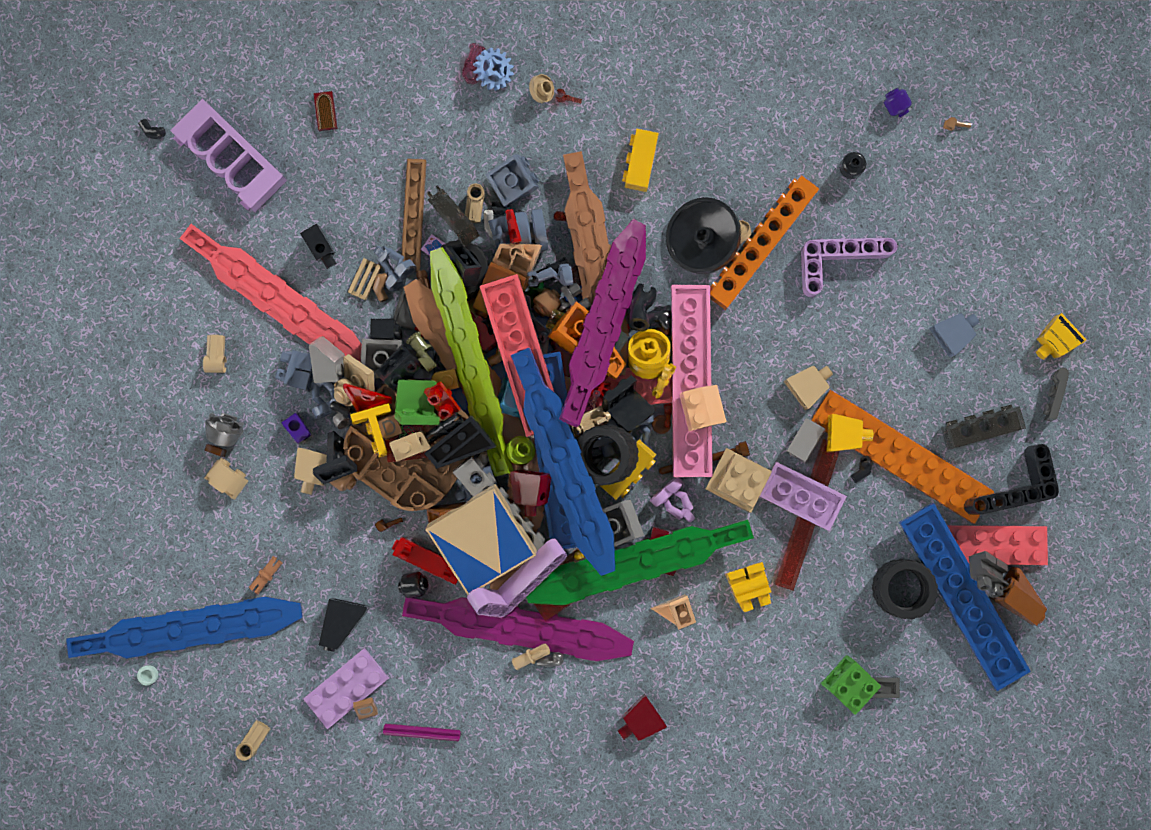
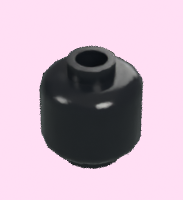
[839,152,867,179]
[398,572,429,598]

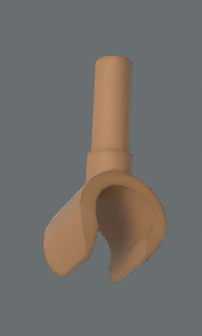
[943,117,971,131]

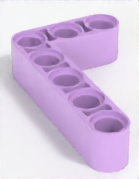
[801,238,897,297]
[467,539,567,617]

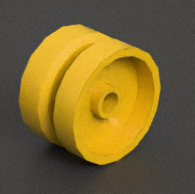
[628,329,670,379]

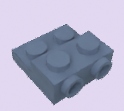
[485,154,539,207]

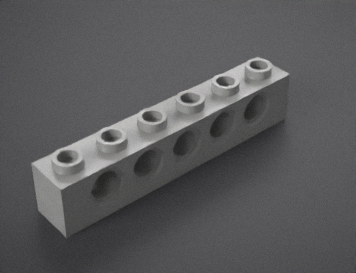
[453,456,546,551]

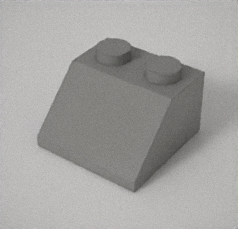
[309,336,345,383]
[360,338,402,378]
[602,500,644,547]

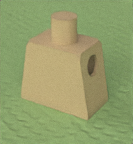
[784,366,833,410]
[389,431,431,462]
[294,447,327,495]

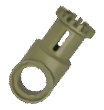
[406,331,437,372]

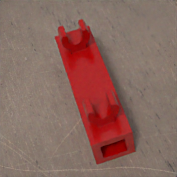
[392,537,458,585]

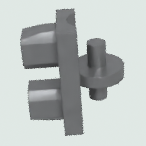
[558,283,592,313]

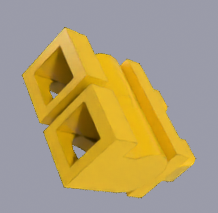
[725,562,771,612]

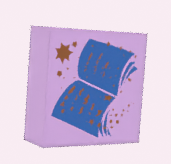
[421,234,445,256]

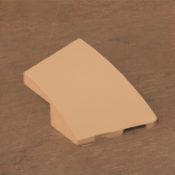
[492,244,542,281]

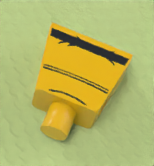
[1036,313,1086,360]

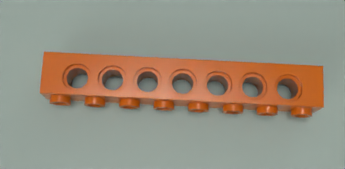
[710,175,819,311]

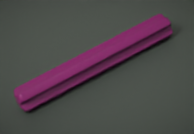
[383,724,461,742]

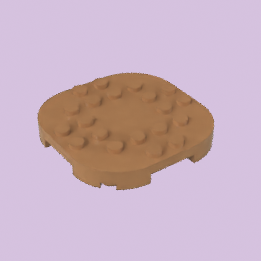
[343,379,474,511]

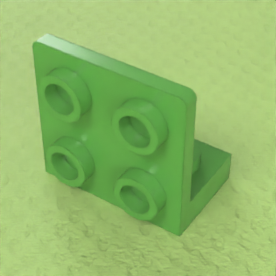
[394,380,440,425]
[821,655,881,715]

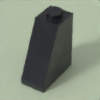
[319,598,370,652]

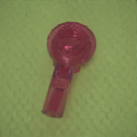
[584,390,600,414]

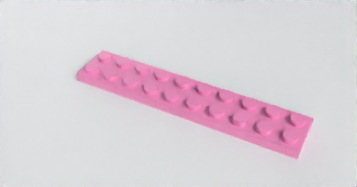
[671,285,712,477]

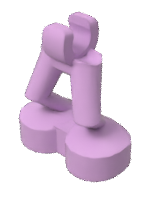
[649,477,695,522]

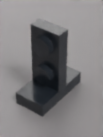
[313,431,357,485]

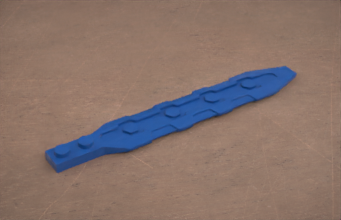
[511,348,615,576]
[66,597,303,659]

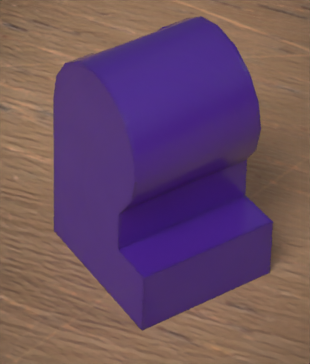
[281,412,312,444]

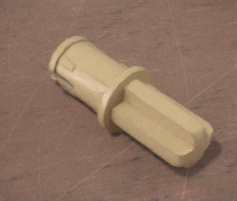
[512,644,550,670]

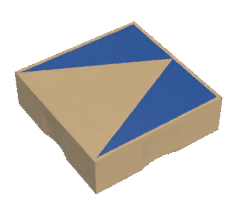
[426,484,537,595]

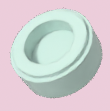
[137,665,158,686]

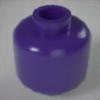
[883,88,912,117]

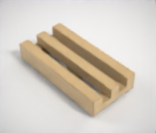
[348,258,382,301]

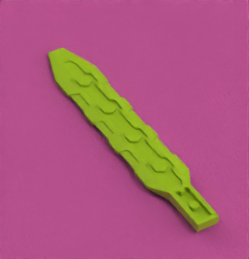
[430,247,513,477]

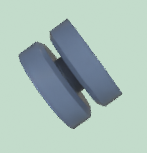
[515,208,549,251]

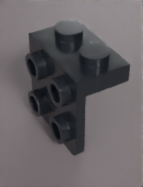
[602,375,655,433]

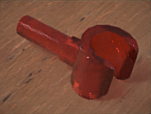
[555,89,582,104]
[664,403,672,428]

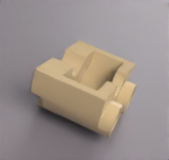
[204,457,248,499]

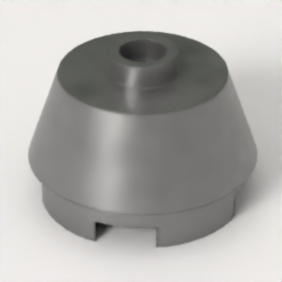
[205,413,244,446]

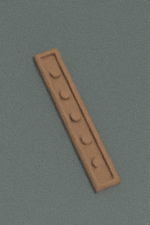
[401,159,427,272]

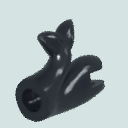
[629,283,671,331]

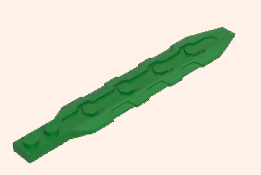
[526,520,754,605]

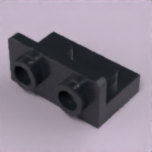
[375,344,422,392]

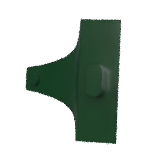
[524,281,551,308]

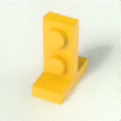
[350,404,391,458]

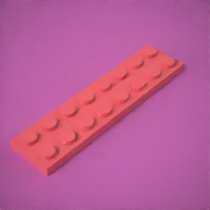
[480,274,554,437]

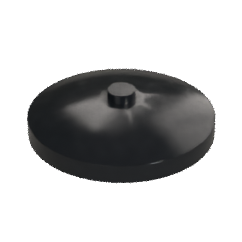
[666,197,741,274]

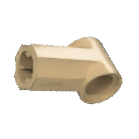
[464,183,485,223]
[203,335,227,373]
[236,720,271,761]

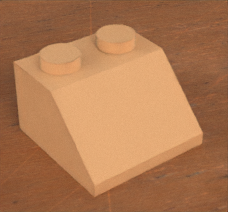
[679,385,726,431]

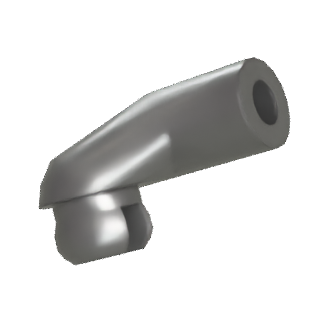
[537,652,564,667]

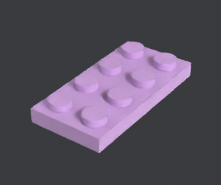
[759,462,847,532]
[303,648,389,729]

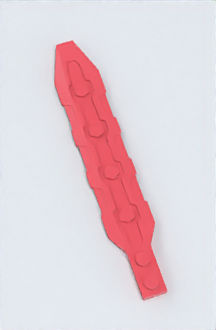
[179,224,362,362]

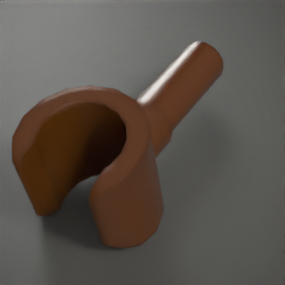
[375,518,403,532]

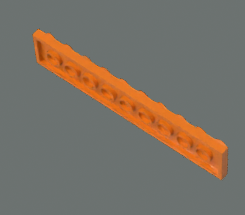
[811,390,994,524]

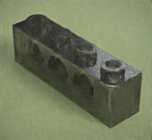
[941,404,1026,450]

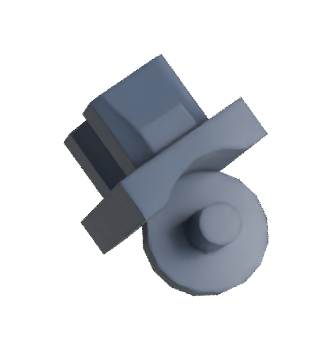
[488,215,510,249]

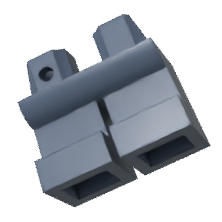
[275,350,313,392]

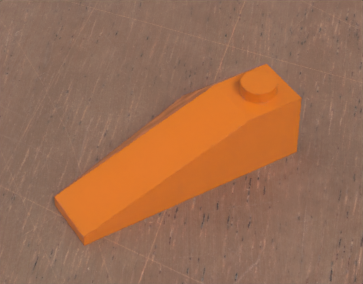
[548,301,626,379]

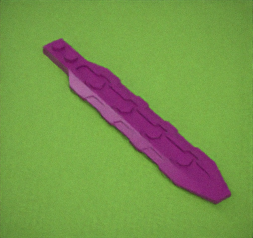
[559,219,646,427]
[402,597,634,661]

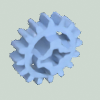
[473,48,514,91]

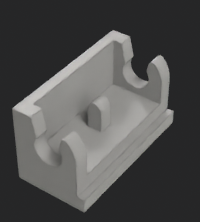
[787,418,825,464]

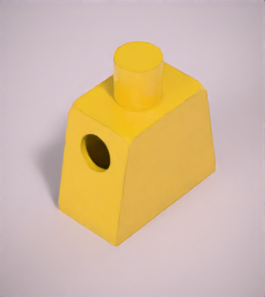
[827,414,873,452]

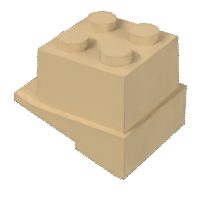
[706,448,772,513]

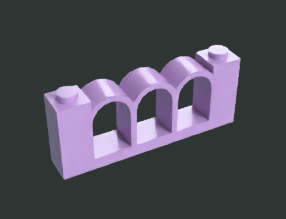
[170,99,287,212]

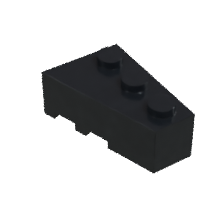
[424,416,497,469]

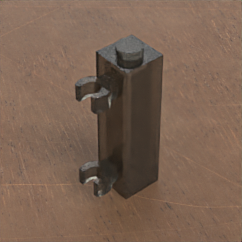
[427,185,480,247]

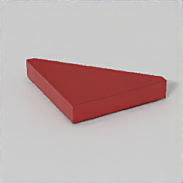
[505,209,522,244]
[343,383,392,412]

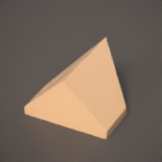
[651,594,696,630]

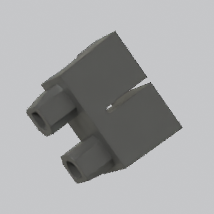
[969,551,1008,598]

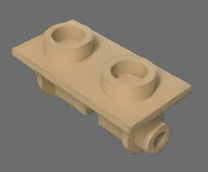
[571,406,611,439]

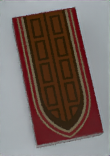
[313,91,338,132]

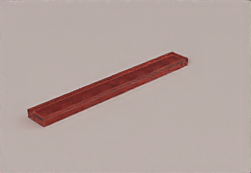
[774,439,840,591]

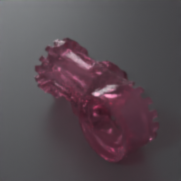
[462,43,486,84]

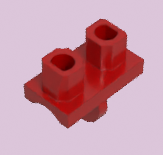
[424,381,460,420]

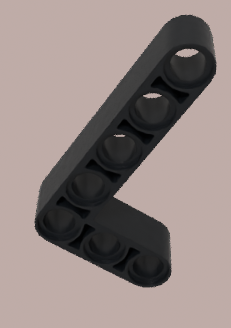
[964,444,1059,515]

